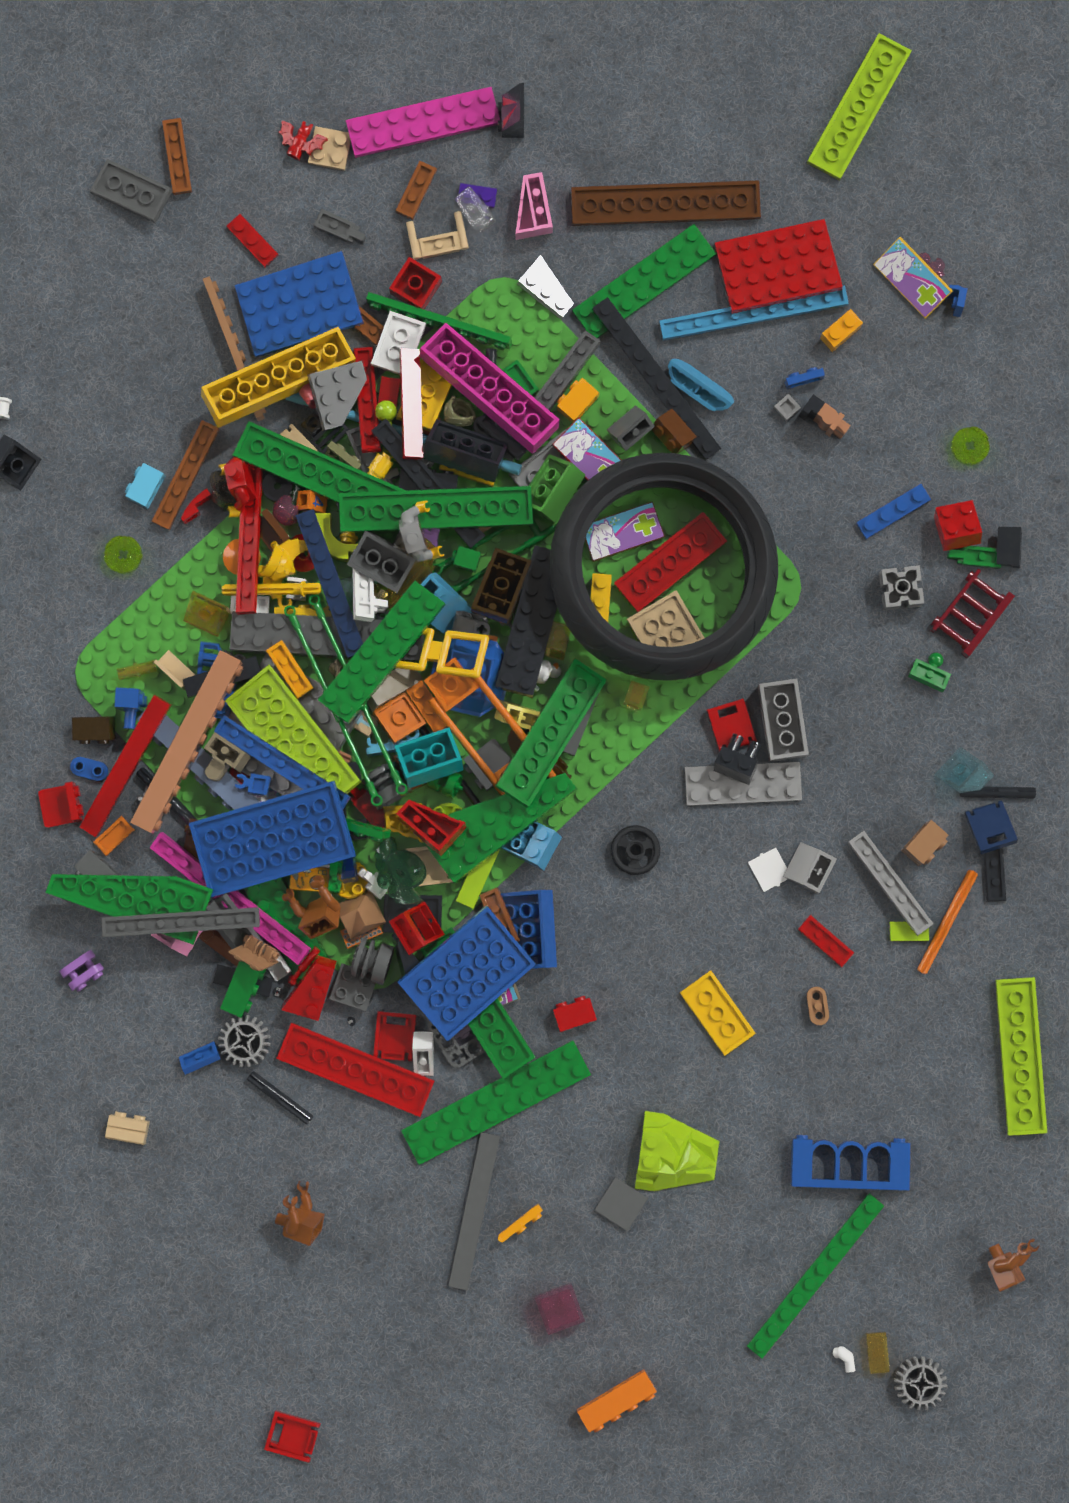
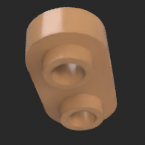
[806,987,829,1025]

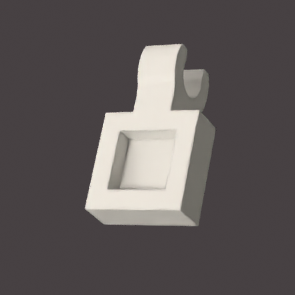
[358,868,392,900]

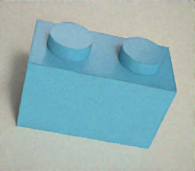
[125,463,166,509]

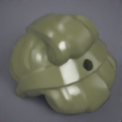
[444,396,477,427]

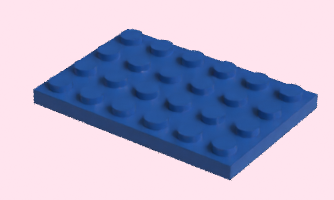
[235,251,364,358]
[397,905,536,1041]

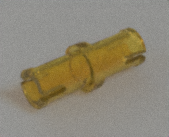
[117,660,157,680]

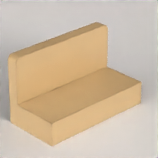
[154,650,195,690]

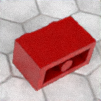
[553,995,597,1032]

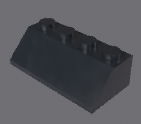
[422,419,509,482]

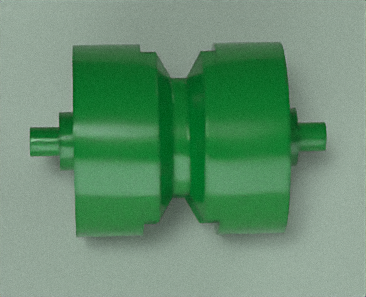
[428,773,463,798]

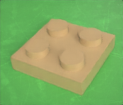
[308,126,351,171]

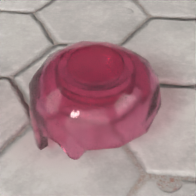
[272,495,298,526]

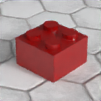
[389,257,442,310]
[934,500,982,551]

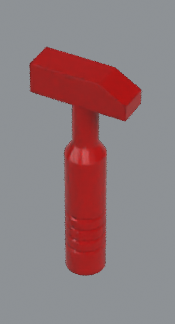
[288,946,320,986]

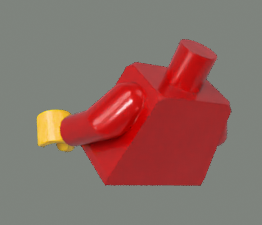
[218,457,257,517]

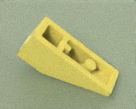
[494,700,541,730]

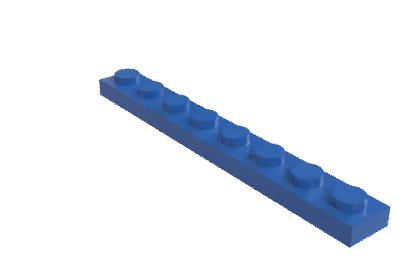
[214,715,351,809]

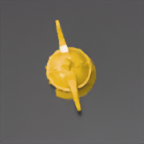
[258,538,308,600]

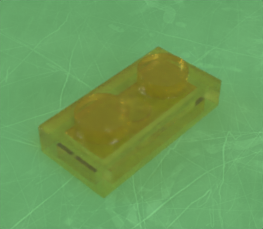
[866,1331,890,1374]

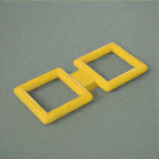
[395,628,489,678]

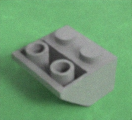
[783,842,837,894]

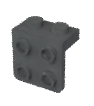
[463,739,511,791]

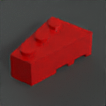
[396,800,467,856]
[281,955,337,1021]

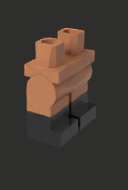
[799,394,851,439]

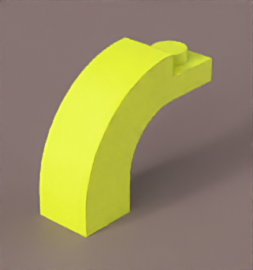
[315,513,358,562]

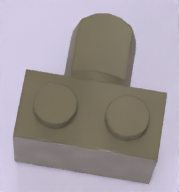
[204,732,251,781]

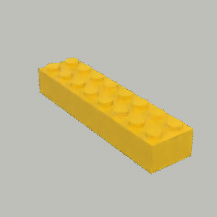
[201,327,356,428]

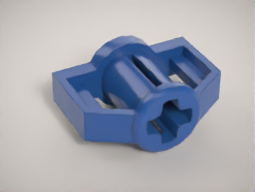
[197,641,222,674]

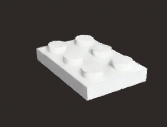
[371,311,426,375]

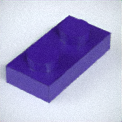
[457,183,497,208]

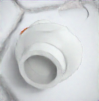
[537,660,561,684]

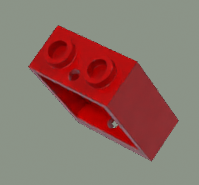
[389,902,445,955]

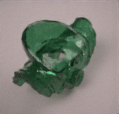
[374,837,427,905]

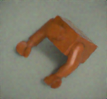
[282,875,341,939]
[275,1181,325,1246]
[988,1238,1040,1292]

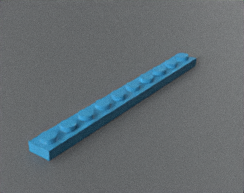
[659,286,849,340]

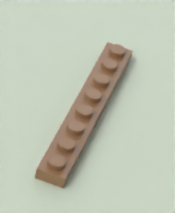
[203,276,266,421]

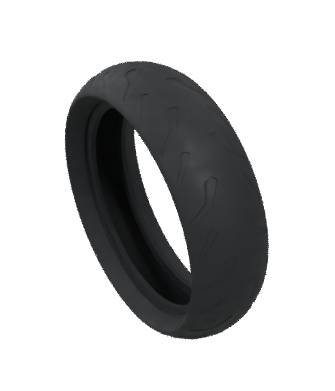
[549,453,778,681]

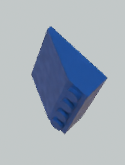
[501,890,557,969]

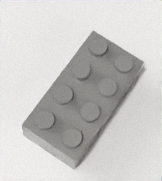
[757,679,809,762]

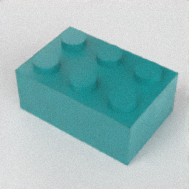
[394,727,463,789]

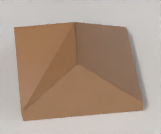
[339,890,386,940]

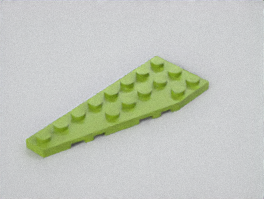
[225,664,361,794]

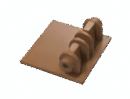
[228,935,279,971]

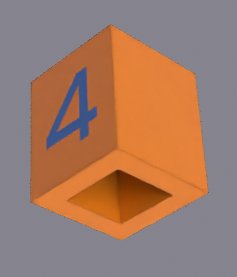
[296,490,327,513]

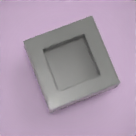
[774,394,801,421]

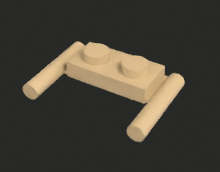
[406,211,469,260]

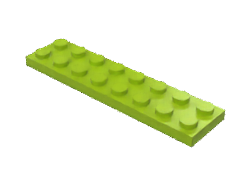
[807,33,912,181]
[995,977,1047,1136]

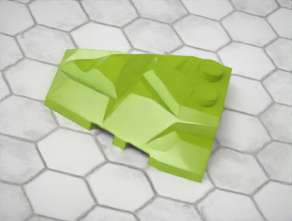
[635,1111,719,1191]

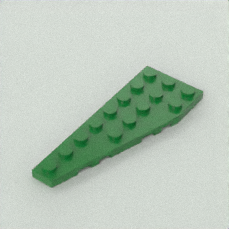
[423,773,577,883]
[45,874,214,945]

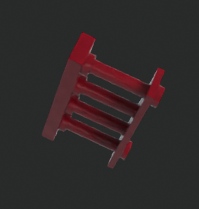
[930,568,1015,658]

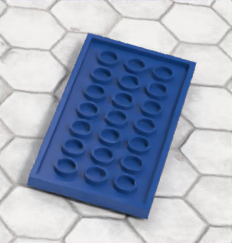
[189,781,356,897]

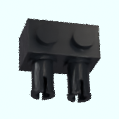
[714,734,762,785]

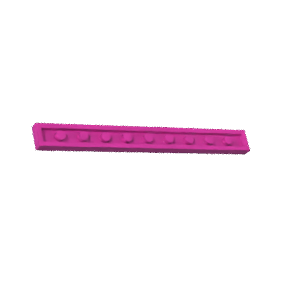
[150,832,311,965]

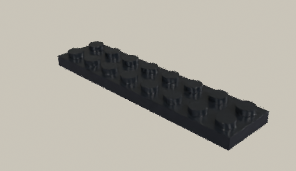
[495,545,558,698]

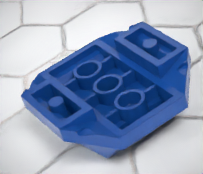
[431,639,506,717]

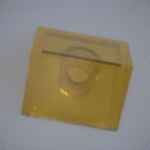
[184,591,230,637]

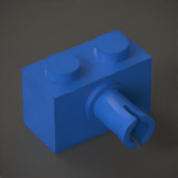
[114,688,147,729]

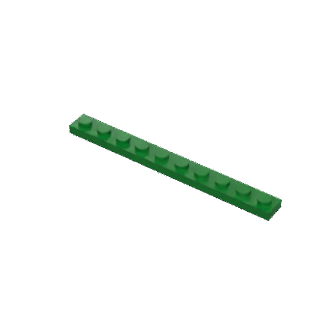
[747,1193,884,1359]

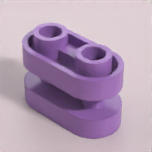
[59,950,104,992]

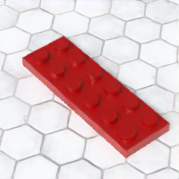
[614,512,727,613]

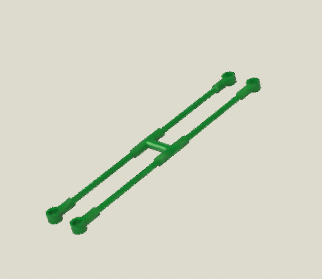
[431,453,620,592]
[284,594,408,807]

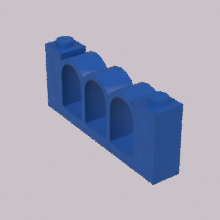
[791,1135,910,1191]

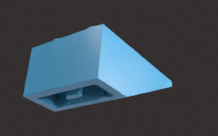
[420,572,472,635]
[501,822,562,871]

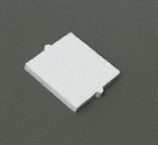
[748,848,787,892]

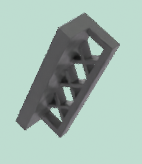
[206,893,265,949]

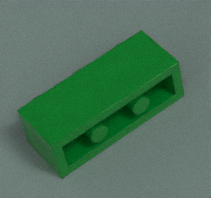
[220,961,266,1018]

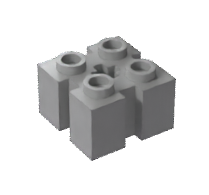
[879,565,924,611]

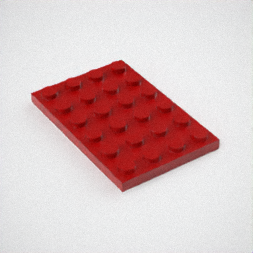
[714,219,843,314]

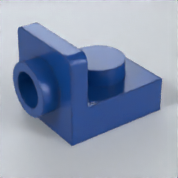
[947,285,968,317]

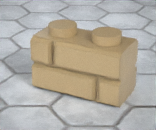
[105,1111,150,1145]

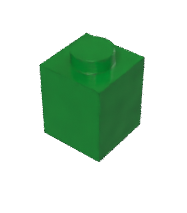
[451,546,481,573]

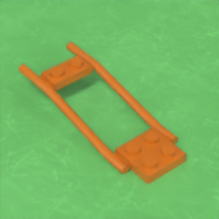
[424,657,556,796]

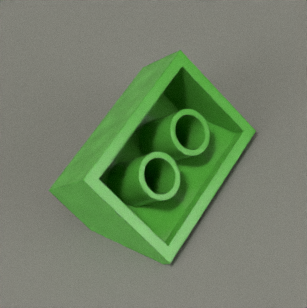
[529,454,585,523]

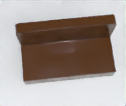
[260,508,291,552]

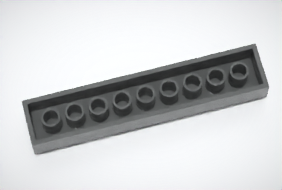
[230,611,424,663]

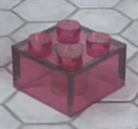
[535,1282,585,1335]

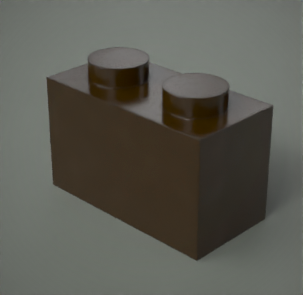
[72,716,115,744]

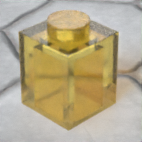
[624,680,649,712]

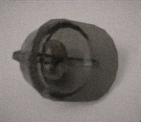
[210,470,236,512]

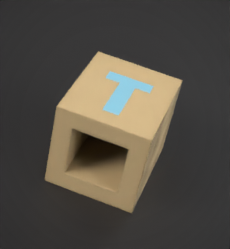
[354,712,379,738]

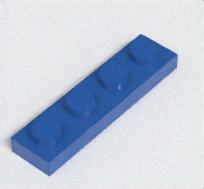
[856,484,931,539]

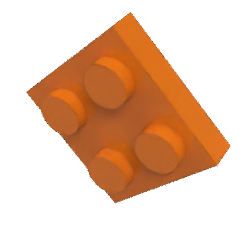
[373,692,427,744]

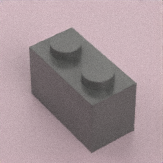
[607,405,655,451]

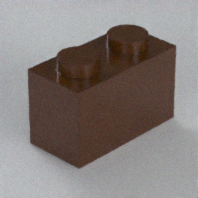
[651,409,697,454]

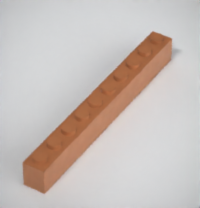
[130,650,243,834]

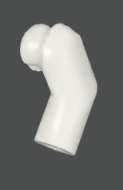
[833,1346,855,1372]

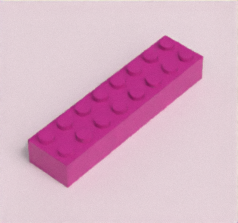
[420,323,560,454]

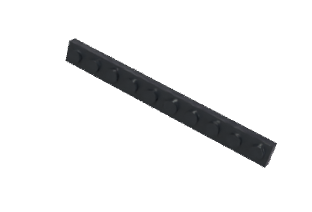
[592,297,721,460]

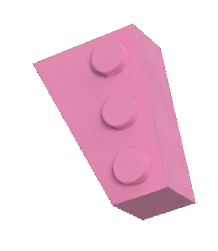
[515,172,553,240]

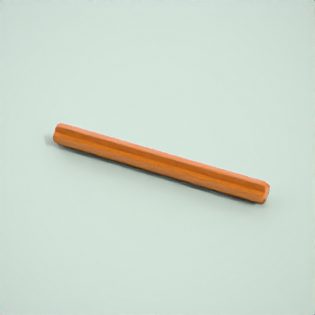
[917,870,978,974]

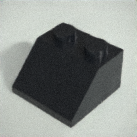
[0,435,42,491]

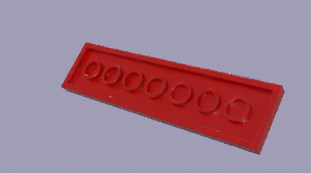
[276,1022,435,1117]

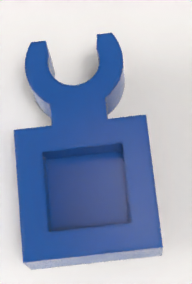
[235,773,271,797]

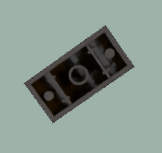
[471,548,532,625]

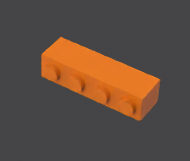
[577,1369,657,1433]

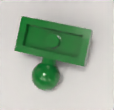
[908,652,951,693]

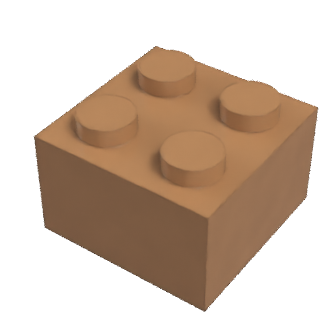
[901,820,949,866]

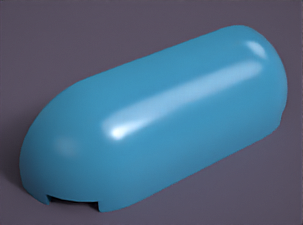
[668,359,734,411]

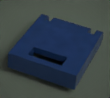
[965,800,1018,854]

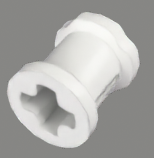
[0,397,12,420]

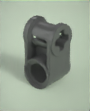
[451,611,490,635]

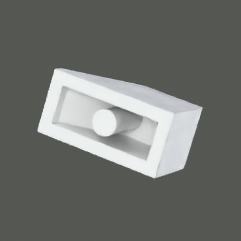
[412,1032,434,1076]

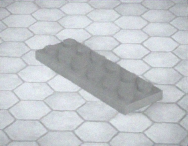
[685,762,802,806]

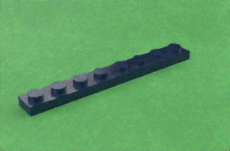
[295,509,363,659]

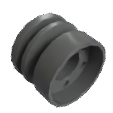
[361,761,412,810]
[351,937,395,985]

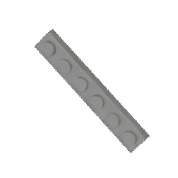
[848,831,933,936]

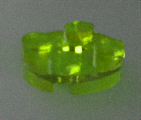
[951,427,990,465]
[104,536,143,574]

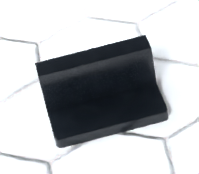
[996,527,1022,568]

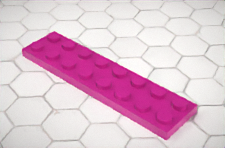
[346,87,500,158]

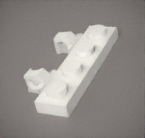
[352,549,388,622]

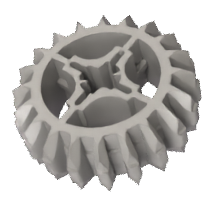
[218,1015,271,1067]
[894,1356,947,1410]

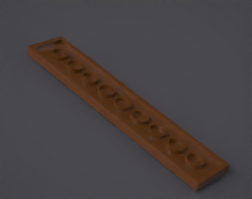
[571,180,761,226]

